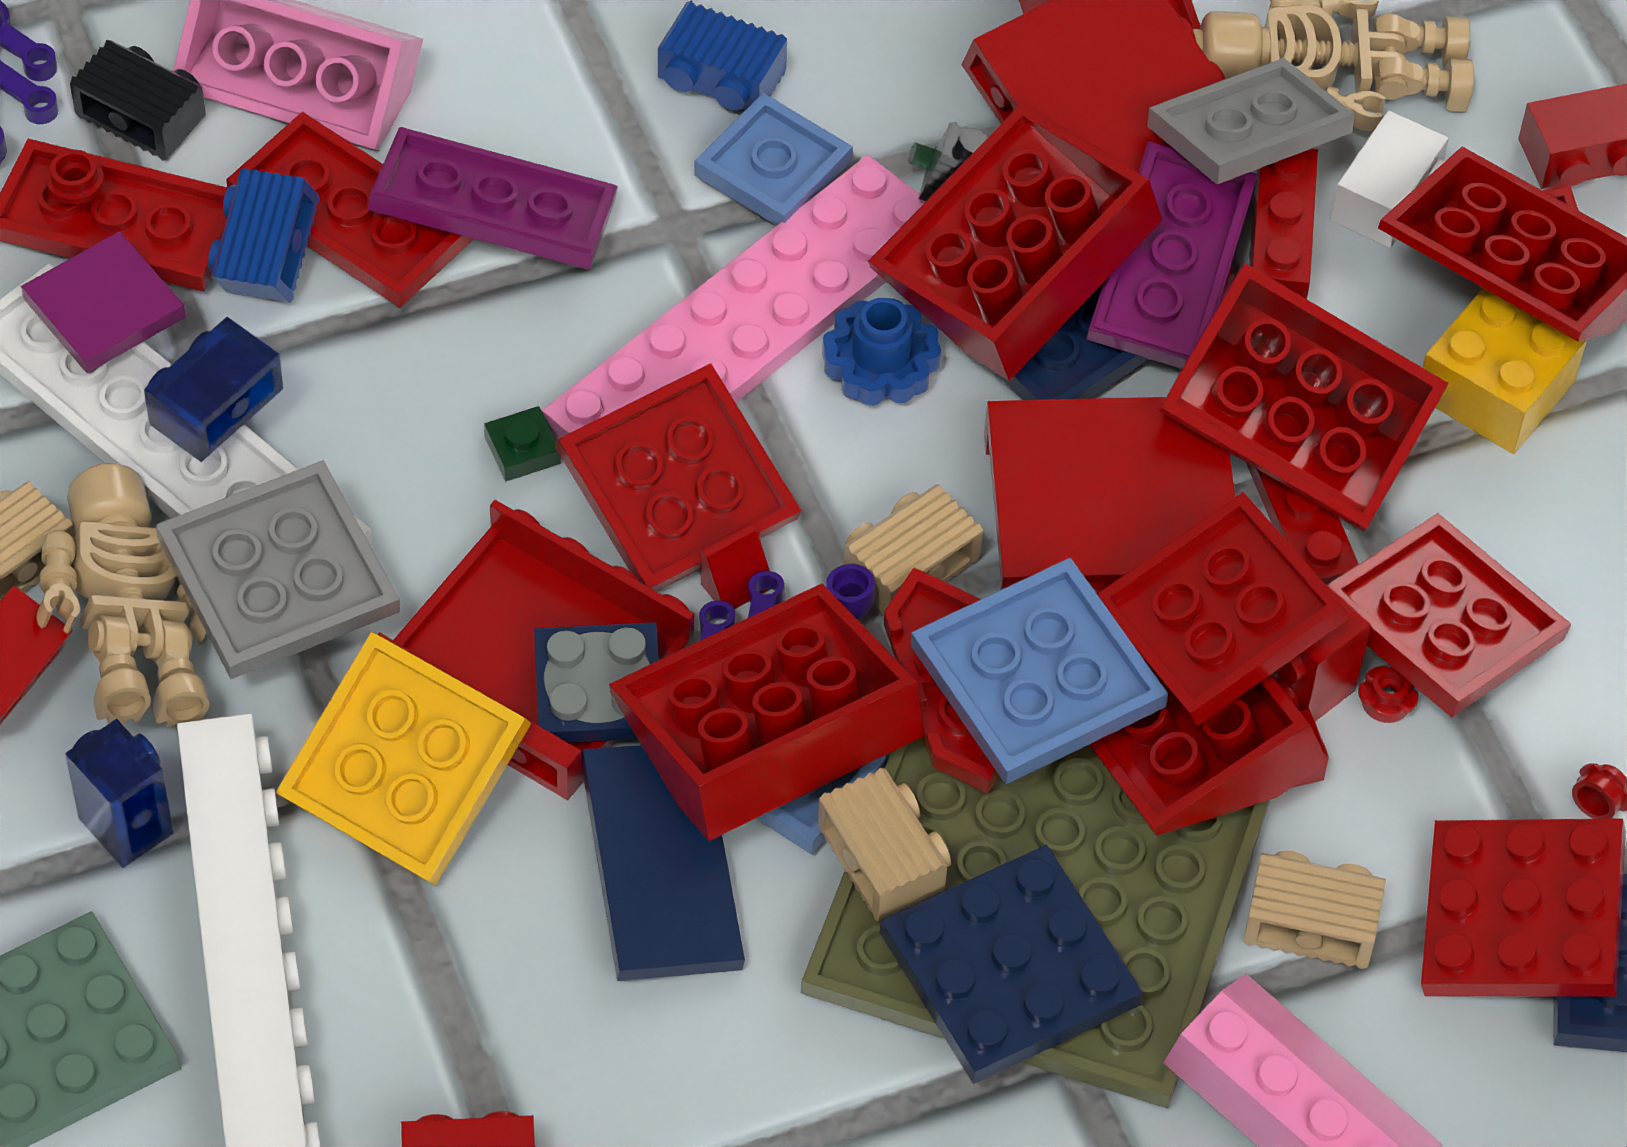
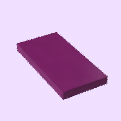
[368,127,618,270]
[1086,141,1258,369]

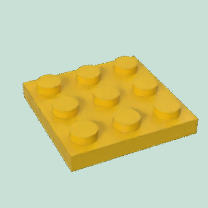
[275,631,532,886]

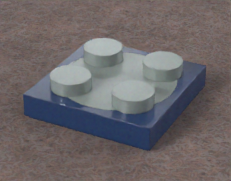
[534,622,659,743]

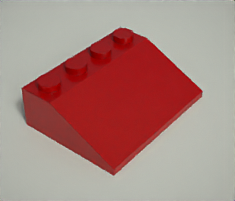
[868,103,1162,381]
[1378,146,1627,341]
[1158,263,1449,532]
[609,583,924,841]
[1089,675,1328,836]

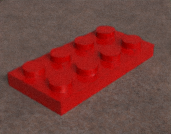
[226,111,474,308]
[0,138,228,292]

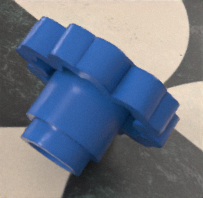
[822,298,941,406]

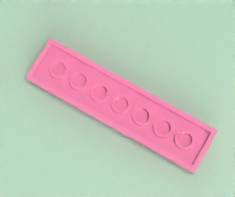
[542,154,925,438]

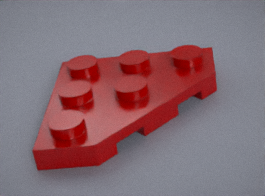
[884,567,999,794]

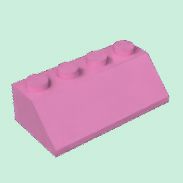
[173,0,424,150]
[1163,973,1443,1147]

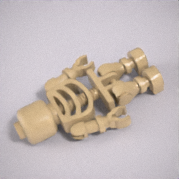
[1193,0,1474,132]
[36,463,210,728]

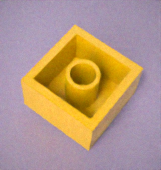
[1422,288,1587,455]

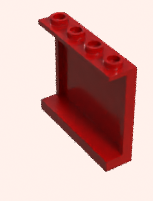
[961,0,1225,172]
[984,397,1235,594]
[378,500,694,801]

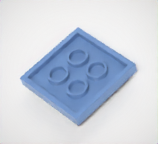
[910,558,1168,785]

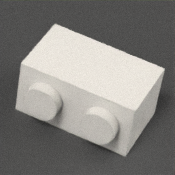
[1330,110,1449,248]

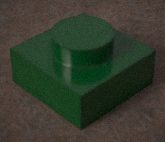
[484,406,561,482]

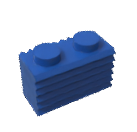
[658,1,787,111]
[208,168,320,303]

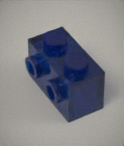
[144,317,283,462]
[65,719,174,868]

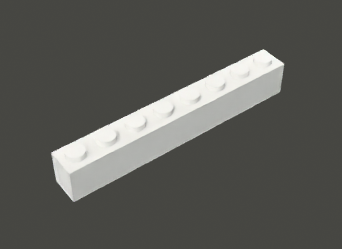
[177,713,320,1147]

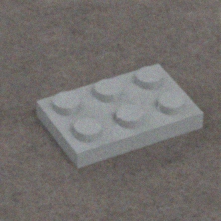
[1147,58,1355,184]

